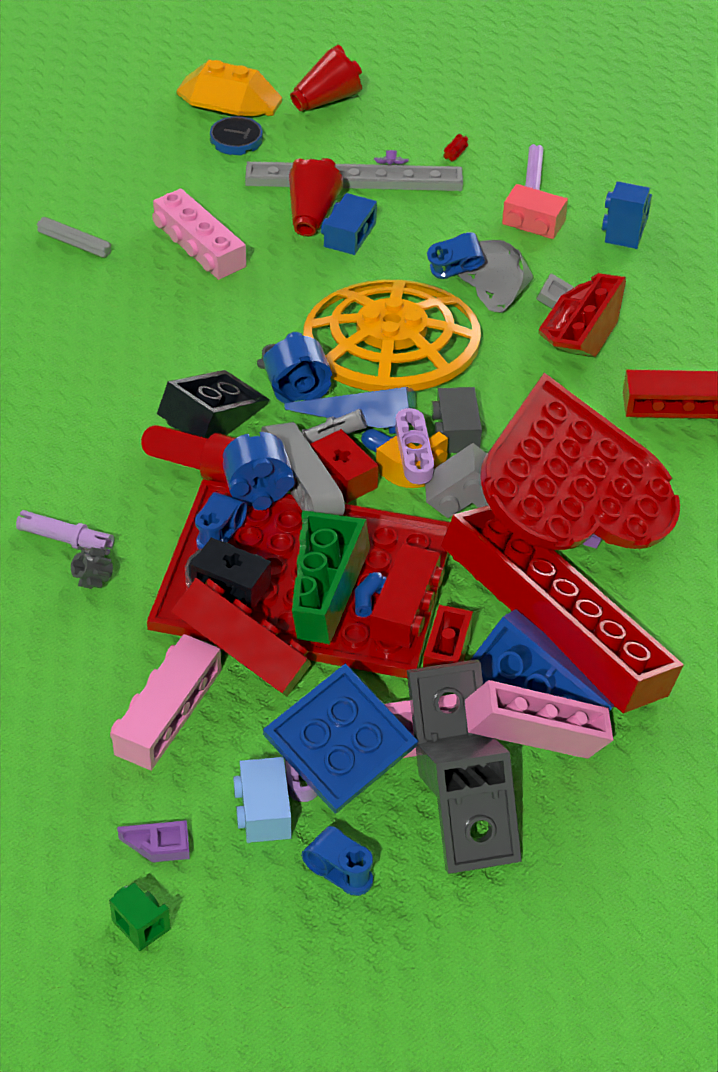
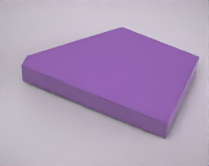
[117,820,190,862]

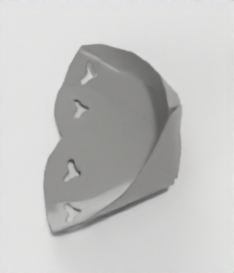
[457,240,533,313]

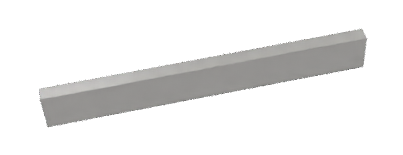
[245,162,463,191]

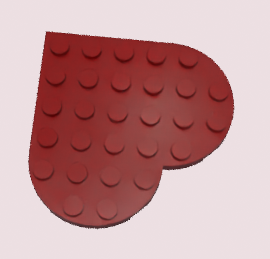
[480,373,680,550]

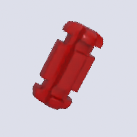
[443,134,469,161]

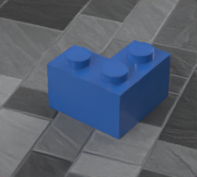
[602,181,652,249]

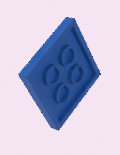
[263,664,418,814]

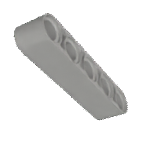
[261,422,345,516]

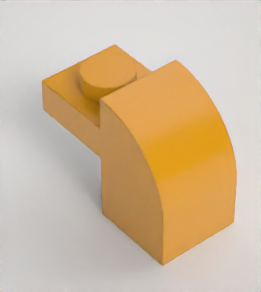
[376,432,448,488]

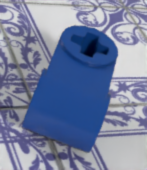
[427,232,485,279]
[195,492,247,550]
[301,826,373,896]

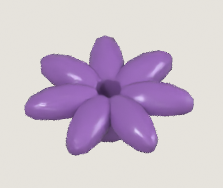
[374,150,409,165]

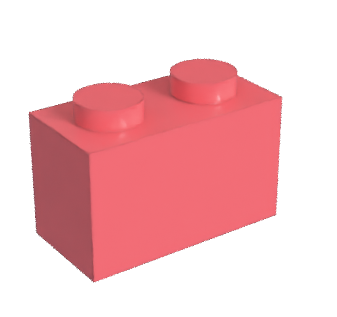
[502,184,568,239]

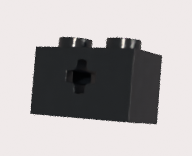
[190,537,271,610]

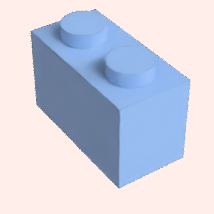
[233,757,291,843]

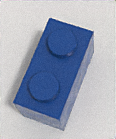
[321,193,377,255]

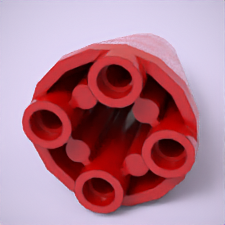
[290,44,363,111]
[289,158,343,236]

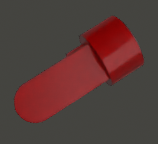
[141,425,235,483]

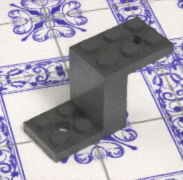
[407,660,522,874]

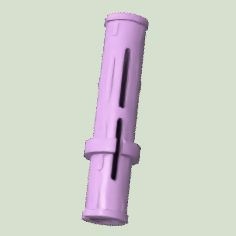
[16,510,114,555]

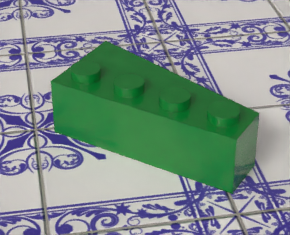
[292,510,370,644]

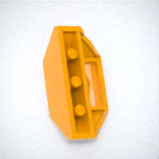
[177,60,282,116]

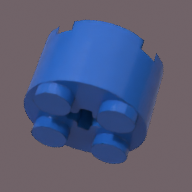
[263,332,332,403]
[223,432,295,510]

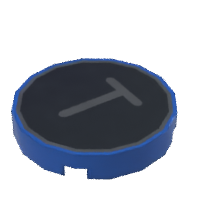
[210,116,263,155]

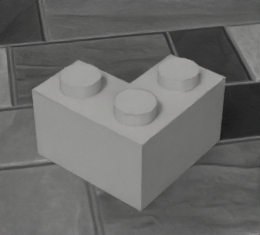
[425,443,488,518]

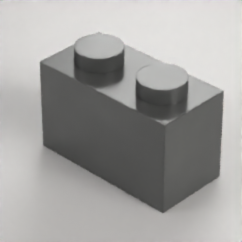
[431,387,482,453]

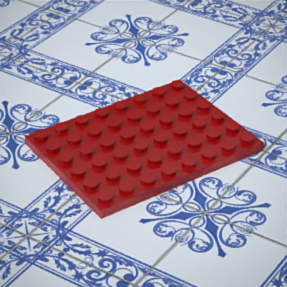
[147,479,450,679]

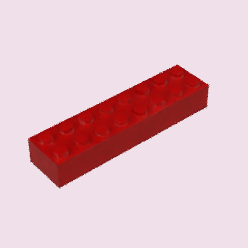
[441,505,684,714]

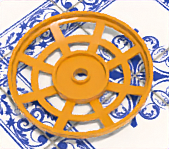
[303,280,481,391]

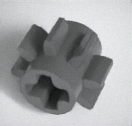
[71,547,113,589]

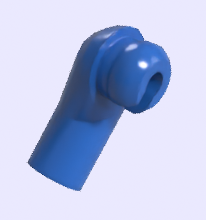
[361,429,396,453]
[355,572,387,617]

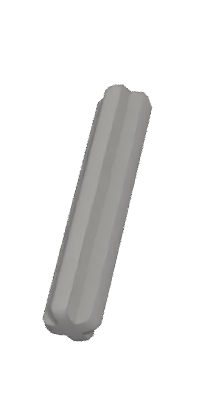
[37,217,111,258]

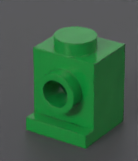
[109,883,171,951]

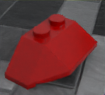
[538,273,626,357]

